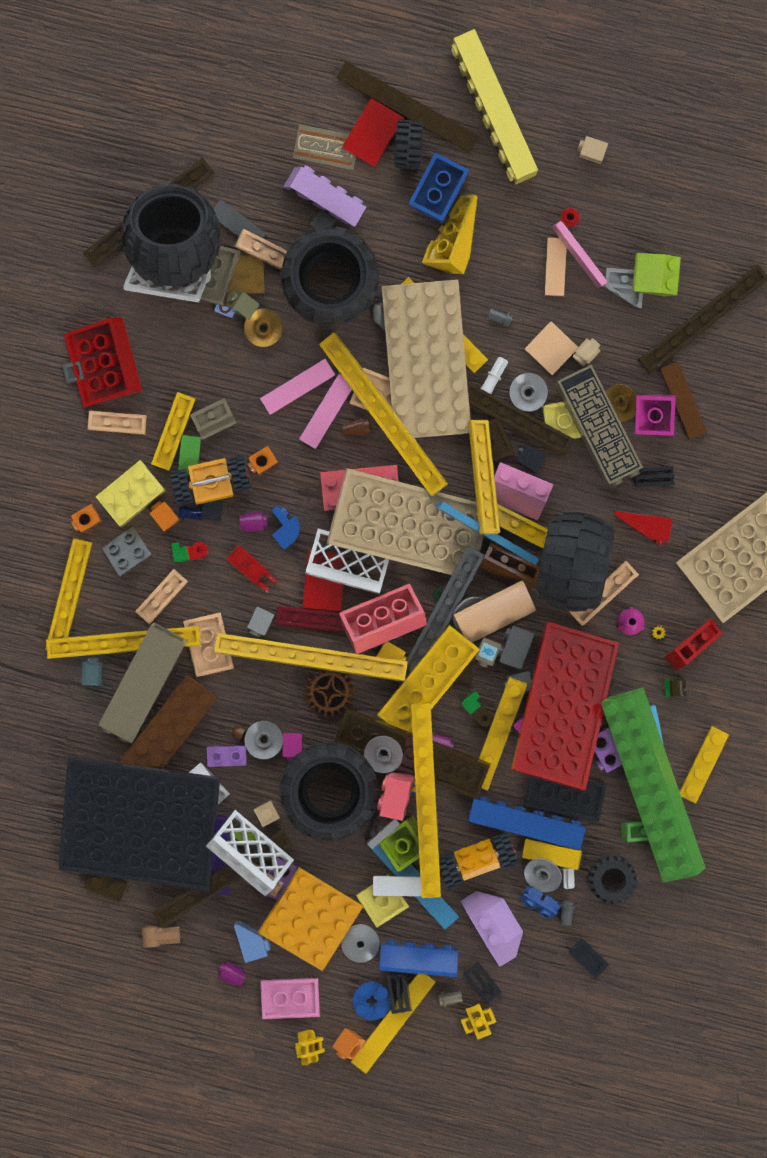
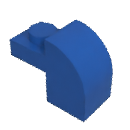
[271,506,300,550]

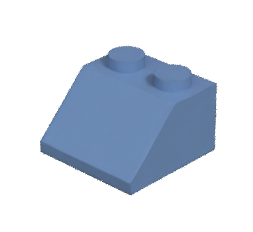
[234,921,271,963]

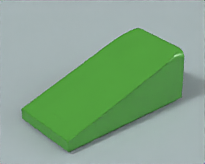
[178,435,202,475]
[621,821,649,842]

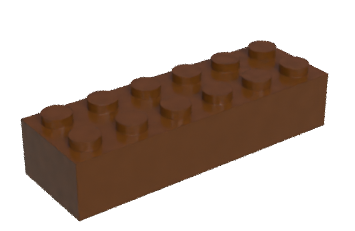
[119,674,219,769]

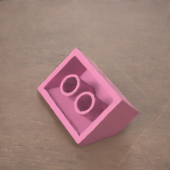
[494,462,554,521]

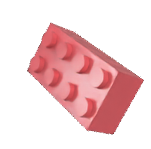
[320,465,399,511]
[339,584,427,655]
[377,770,415,821]

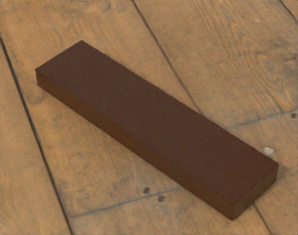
[660,362,707,440]

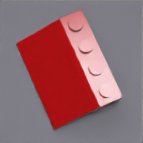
[64,317,143,408]

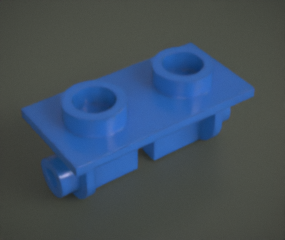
[519,886,560,919]

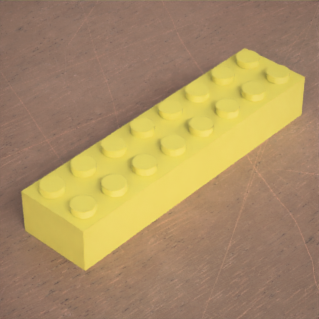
[451,29,538,185]

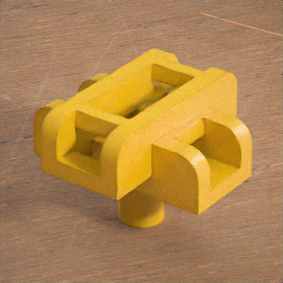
[461,1003,496,1039]
[295,1030,325,1065]

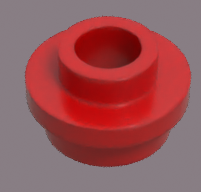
[560,208,580,227]

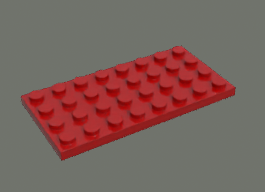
[511,622,619,791]

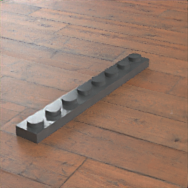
[395,545,485,684]

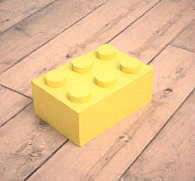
[96,460,166,527]

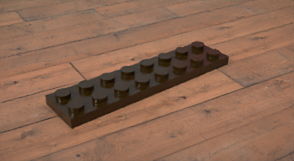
[334,708,491,799]

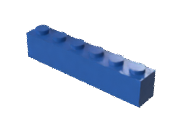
[468,796,586,850]

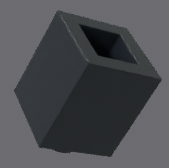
[515,445,546,473]

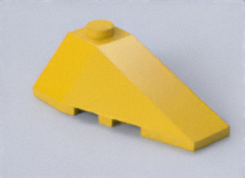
[422,195,477,274]

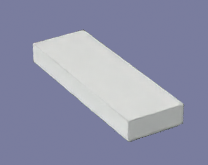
[373,876,421,896]

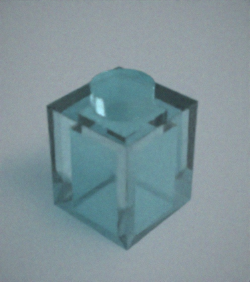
[82,658,103,686]

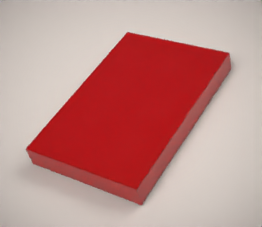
[342,98,404,168]
[303,551,346,611]

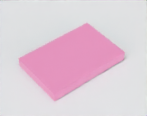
[261,978,320,1019]

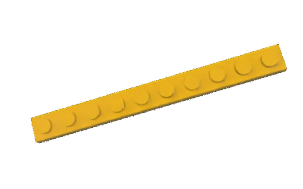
[319,332,448,496]
[214,633,408,682]
[411,703,441,898]

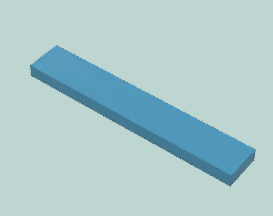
[435,501,539,565]
[368,844,459,929]

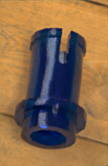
[178,505,202,520]

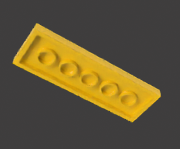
[377,625,480,733]

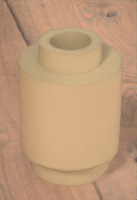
[572,338,600,367]

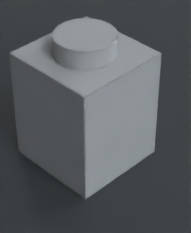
[247,607,275,637]

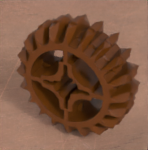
[304,669,356,717]

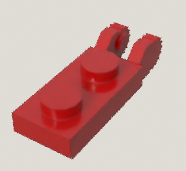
[226,545,278,593]

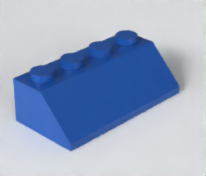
[379,940,458,977]

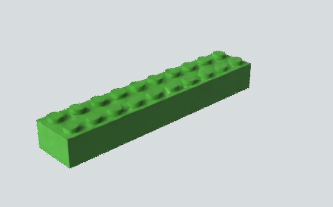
[601,688,706,883]

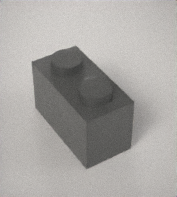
[497,625,534,670]

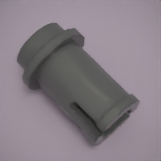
[487,308,513,327]
[560,900,576,925]

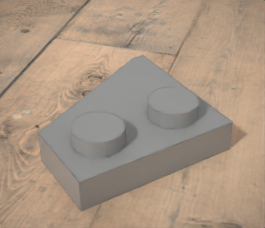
[604,268,643,309]
[367,816,400,849]

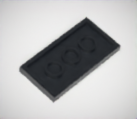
[524,776,607,822]

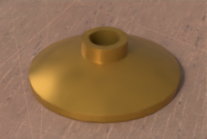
[244,309,283,347]
[606,384,637,422]

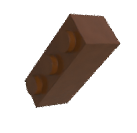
[479,543,540,592]

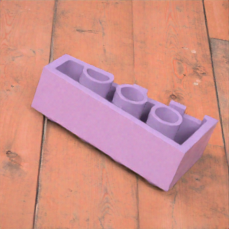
[283,165,366,227]

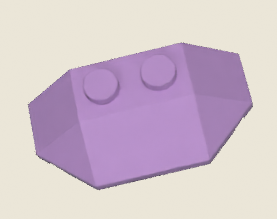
[460,891,523,967]

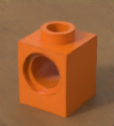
[248,446,278,475]
[150,501,180,532]
[71,504,102,533]
[332,1028,366,1060]

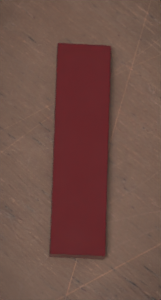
[275,605,346,633]

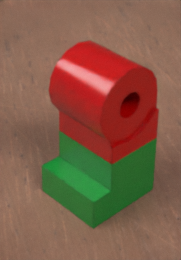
[171,542,208,563]

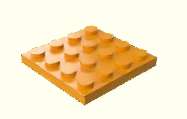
[258,867,363,971]

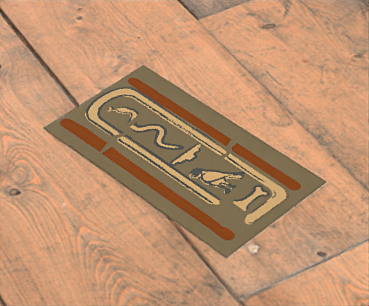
[293,124,356,170]

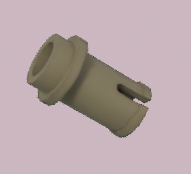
[438,991,463,1007]

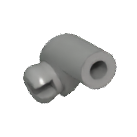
[372,302,385,331]

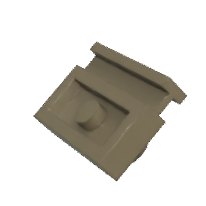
[190,398,237,440]

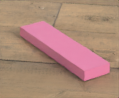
[551,221,607,288]
[260,359,335,415]
[299,374,352,449]

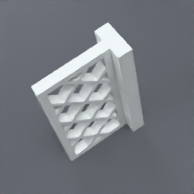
[124,266,211,302]
[305,529,389,594]
[206,810,294,896]

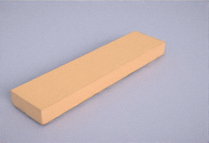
[569,561,639,626]

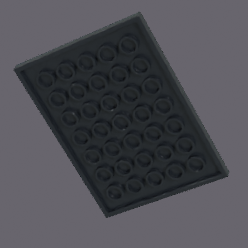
[59,757,220,891]

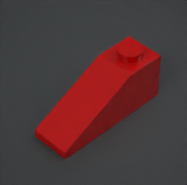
[613,511,672,545]
[664,618,723,671]

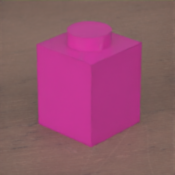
[283,733,302,761]

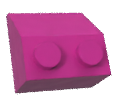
[635,395,676,436]

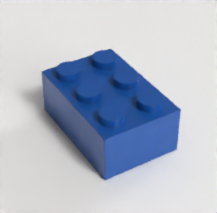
[408,153,469,224]

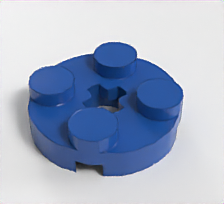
[353,981,391,1021]

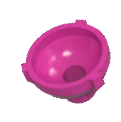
[617,607,644,635]

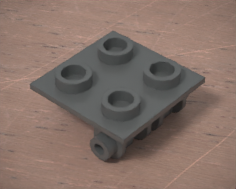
[102,527,152,576]

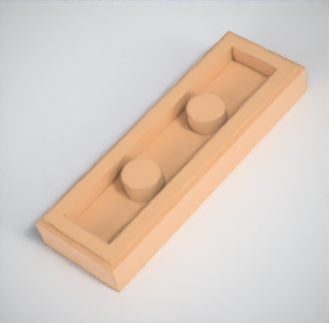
[234,229,287,270]
[544,238,567,297]
[87,411,147,435]
[135,569,188,624]

